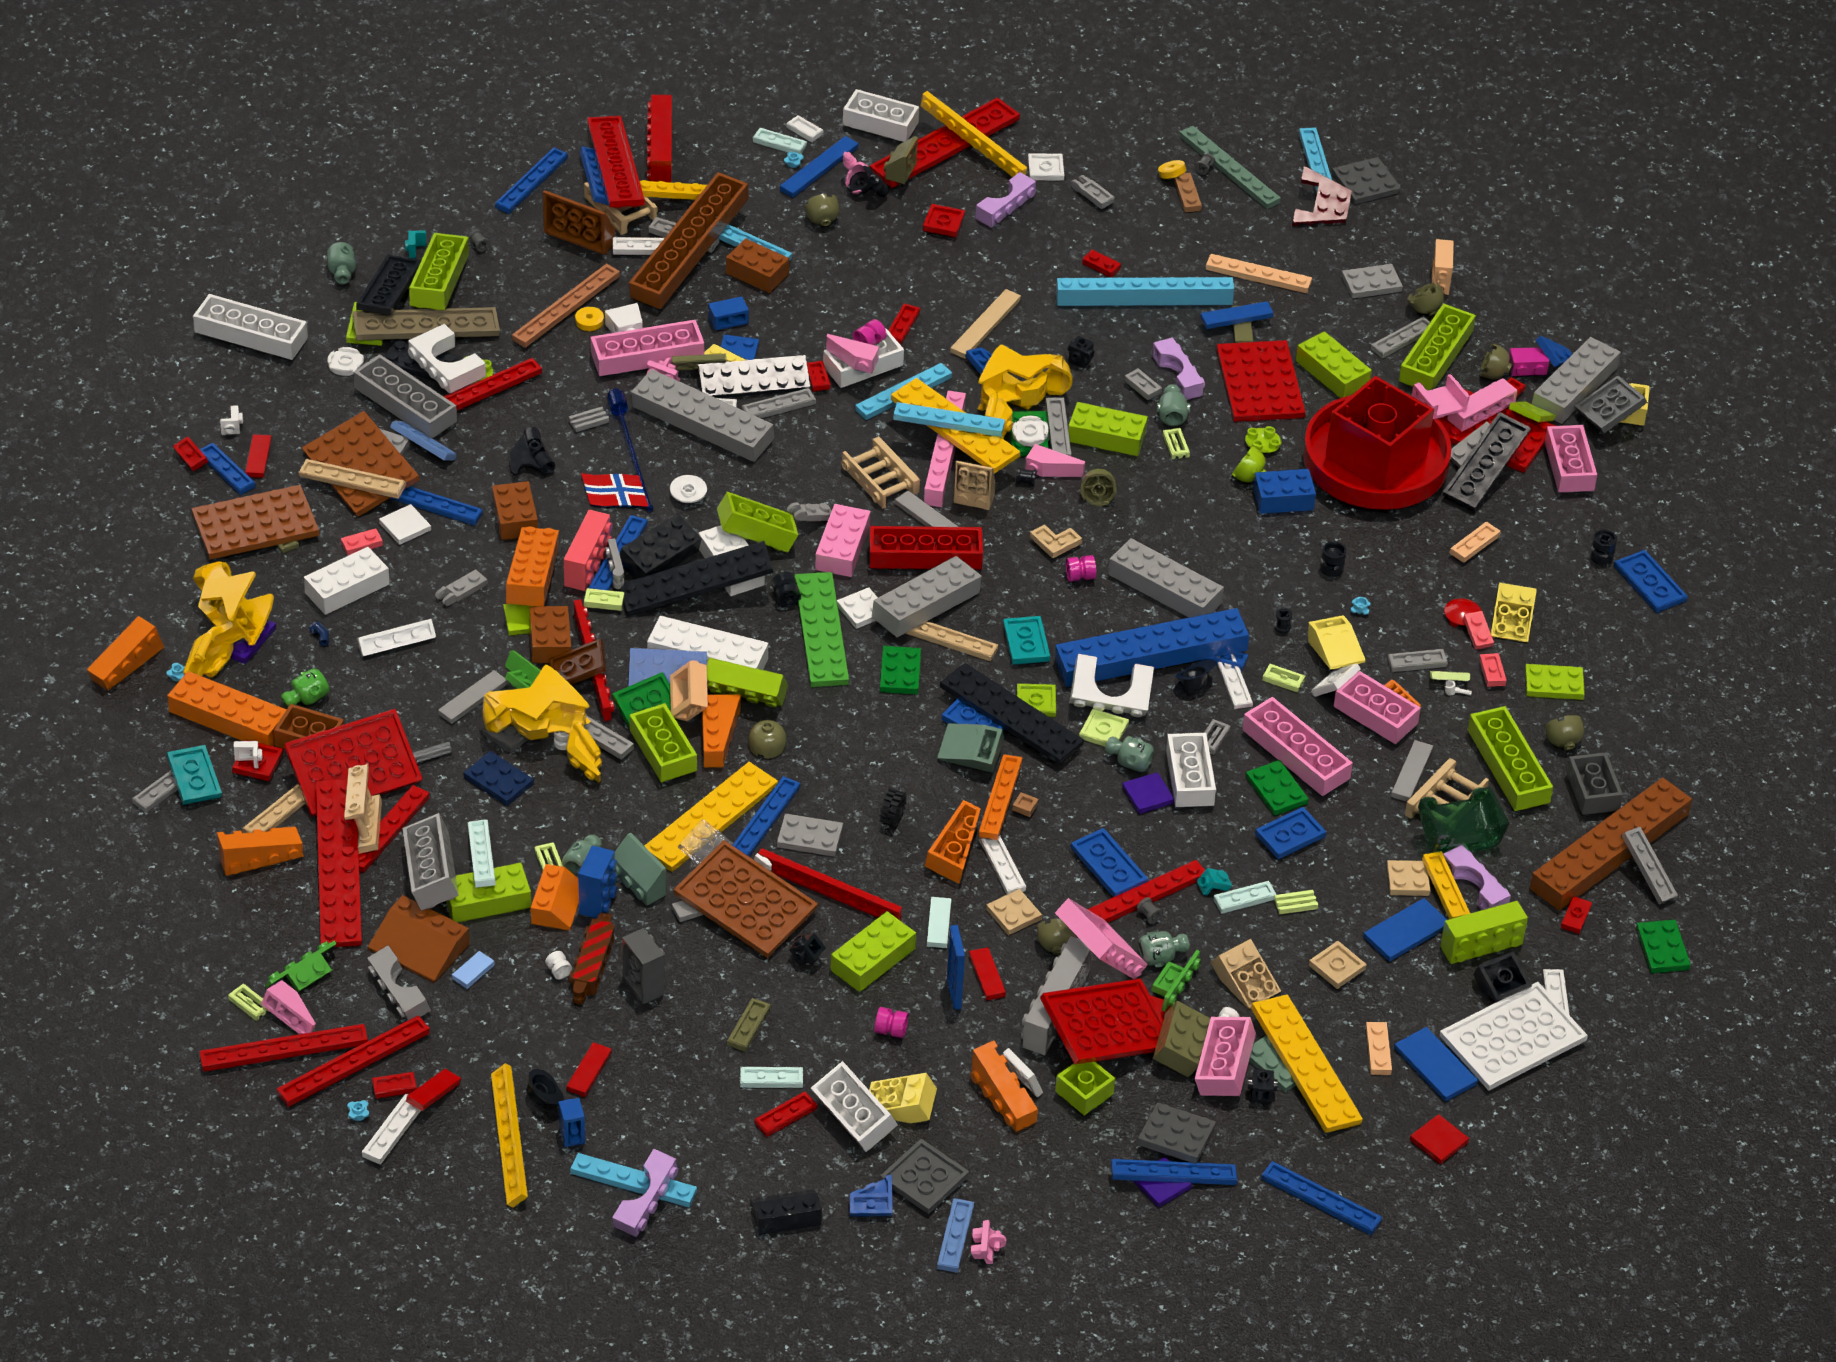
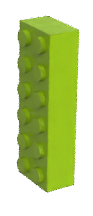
[409,233,469,310]
[1399,303,1476,391]
[1468,706,1553,811]

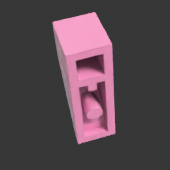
[826,334,879,374]
[1025,444,1085,477]
[261,980,316,1034]

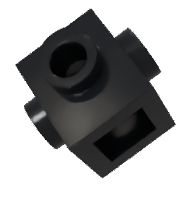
[1068,336,1095,368]
[789,933,826,965]
[1248,1069,1278,1103]

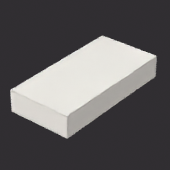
[786,115,823,142]

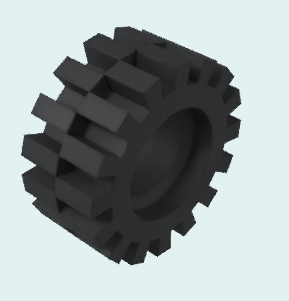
[880,788,907,827]

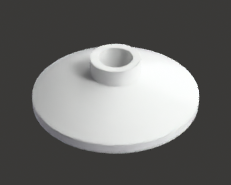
[670,475,707,503]

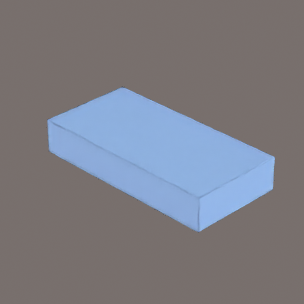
[452,951,495,989]

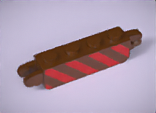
[569,912,615,1005]

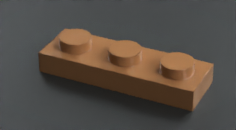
[1173,173,1202,212]

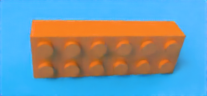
[506,526,559,607]
[167,671,287,746]

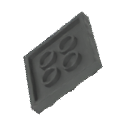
[1332,157,1401,205]
[1575,375,1648,433]
[1137,1102,1216,1164]
[880,1139,969,1214]

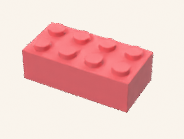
[564,510,613,591]

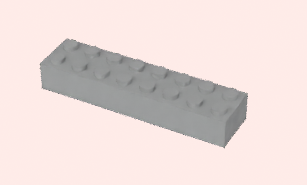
[631,369,774,462]

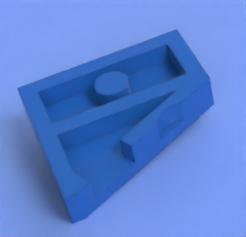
[721,335,759,360]
[1535,336,1572,367]
[965,347,1008,374]
[850,1175,893,1216]

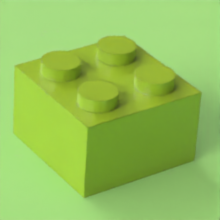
[1055,1062,1115,1116]

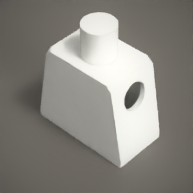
[605,303,642,333]

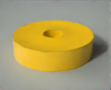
[1158,160,1186,179]
[575,307,604,331]

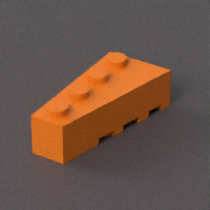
[87,616,164,691]
[702,694,741,768]
[924,800,981,884]
[217,827,303,876]
[970,1040,1038,1132]

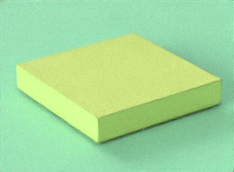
[1079,709,1129,747]

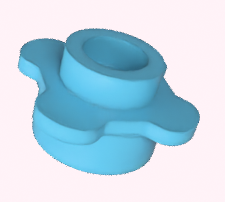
[784,152,804,168]
[1351,597,1370,615]
[167,663,185,682]
[347,1100,369,1121]

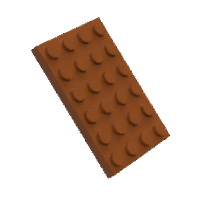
[302,411,420,517]
[191,485,320,560]
[673,840,818,958]

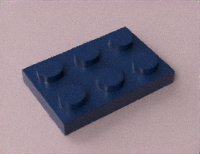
[464,751,534,806]

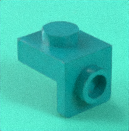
[405,231,427,258]
[1197,868,1232,895]

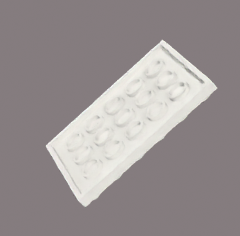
[1440,982,1588,1091]

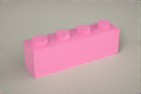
[1447,378,1517,432]

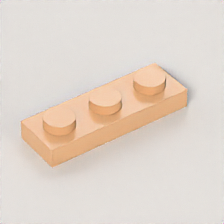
[1450,522,1500,563]
[1366,1022,1392,1075]

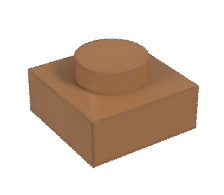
[1012,793,1039,817]

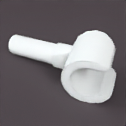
[1445,680,1472,696]

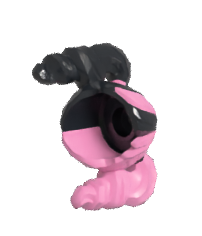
[843,152,889,197]

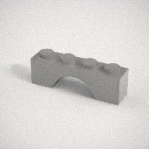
[367,946,431,1020]

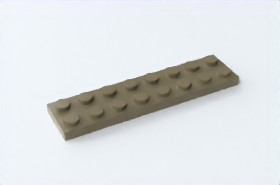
[352,307,500,340]

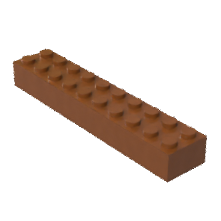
[629,172,749,309]
[1530,777,1692,911]

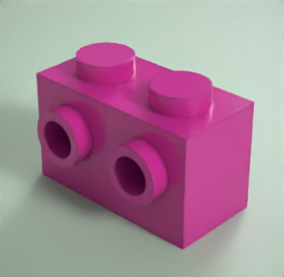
[1509,347,1549,376]

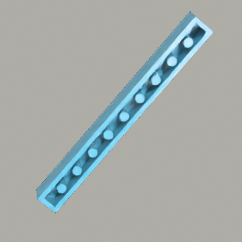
[1056,277,1234,306]

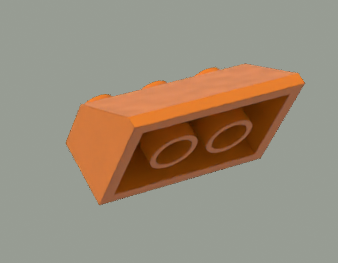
[531,864,579,930]

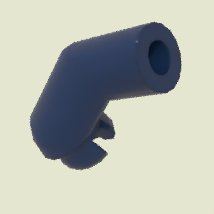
[309,622,329,646]

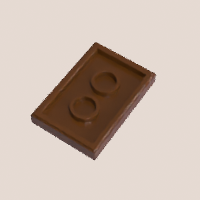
[549,639,606,685]

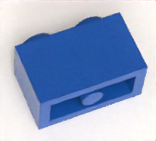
[708,297,749,330]
[559,1098,585,1147]

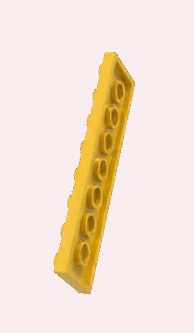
[890,378,1020,474]
[644,762,778,872]
[1251,994,1363,1133]

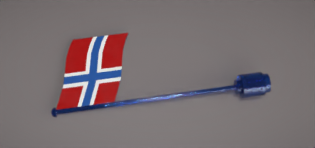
[581,388,654,511]

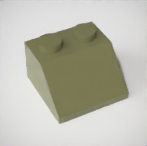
[884,136,918,184]

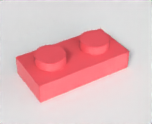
[341,528,383,556]
[1463,611,1494,650]
[1479,653,1507,687]

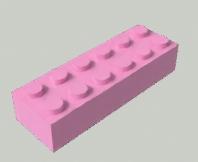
[591,320,704,376]
[1242,697,1353,796]

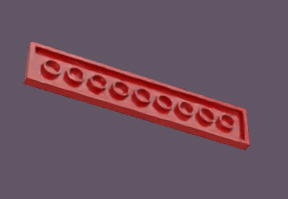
[869,97,1020,188]
[587,116,645,208]
[316,779,362,947]

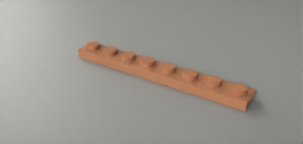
[512,263,620,348]

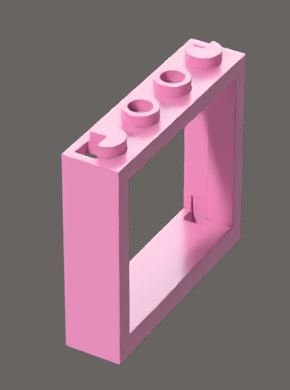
[1055,898,1148,979]

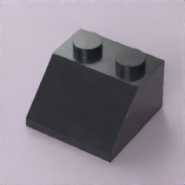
[1473,951,1532,1002]

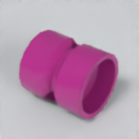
[853,319,887,345]
[1065,555,1096,582]
[874,1007,909,1039]

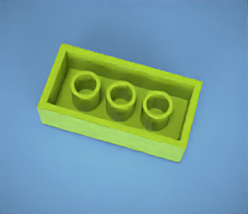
[1296,331,1372,398]
[1068,402,1148,456]
[717,492,798,552]
[707,658,788,708]
[630,703,697,782]
[446,863,531,923]
[1440,901,1528,964]
[831,912,916,992]

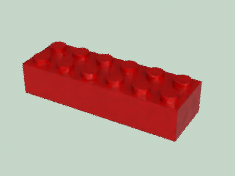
[647,95,672,183]
[869,526,983,569]

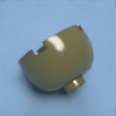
[804,194,840,226]
[1408,283,1444,315]
[1479,343,1512,380]
[1080,468,1117,506]
[1545,715,1584,750]
[748,720,787,759]
[1037,919,1077,955]

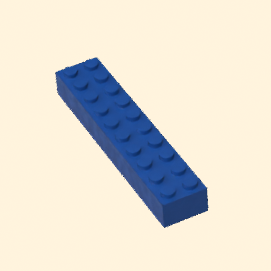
[1055,608,1249,687]

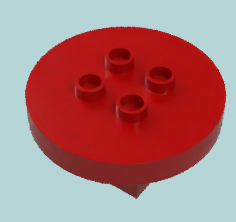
[1303,376,1451,509]

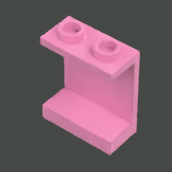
[1412,374,1470,419]

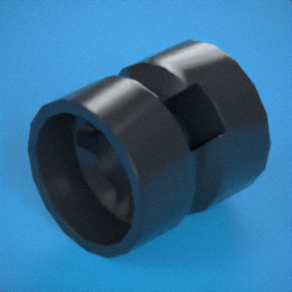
[1590,529,1617,565]
[1320,541,1346,577]
[772,571,801,607]

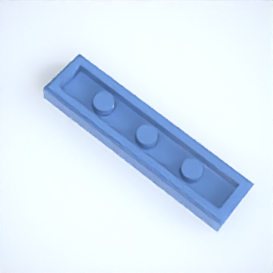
[390,421,457,460]
[937,1198,974,1273]

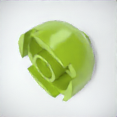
[1232,446,1266,483]

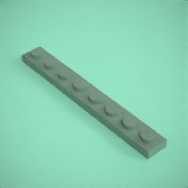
[1179,126,1281,209]

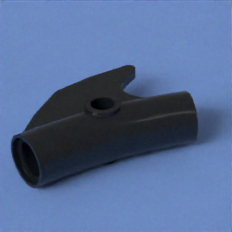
[510,427,556,476]

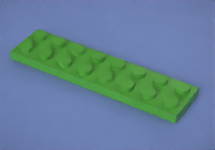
[795,572,849,687]

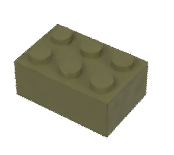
[1153,1001,1211,1077]

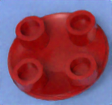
[1444,598,1481,627]

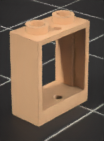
[1432,239,1454,295]
[670,661,708,721]

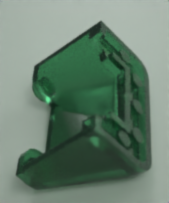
[1418,787,1509,854]

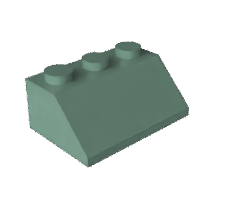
[615,832,666,905]

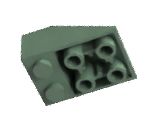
[937,723,1004,773]

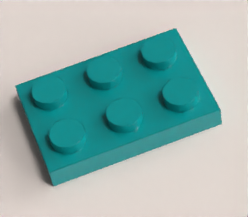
[1003,616,1050,665]
[166,745,222,805]

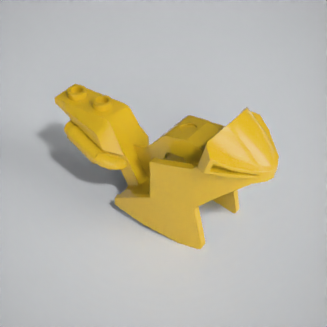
[977,345,1073,439]
[183,561,274,678]
[482,665,602,783]

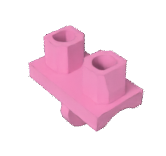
[646,358,681,382]
[971,1220,1007,1264]

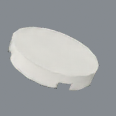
[328,347,364,376]
[1012,416,1049,447]

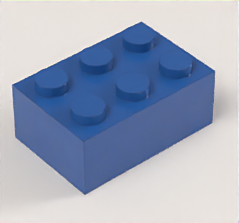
[1253,469,1316,514]
[578,845,618,918]

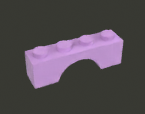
[975,172,1036,228]
[1152,337,1205,400]
[1443,845,1511,910]
[612,1149,678,1237]

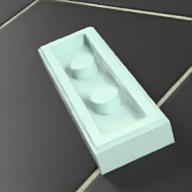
[753,128,807,154]
[1213,881,1276,914]
[927,897,951,948]
[740,1067,803,1088]

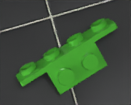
[505,650,541,689]
[265,940,337,992]
[1151,950,1201,1012]

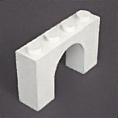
[408,324,486,394]
[1069,654,1154,717]

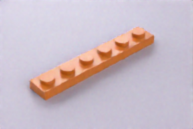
[979,754,1022,840]

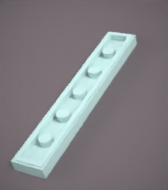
[468,820,496,888]

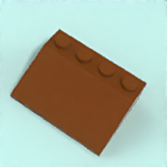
[543,190,615,255]
[368,895,470,983]

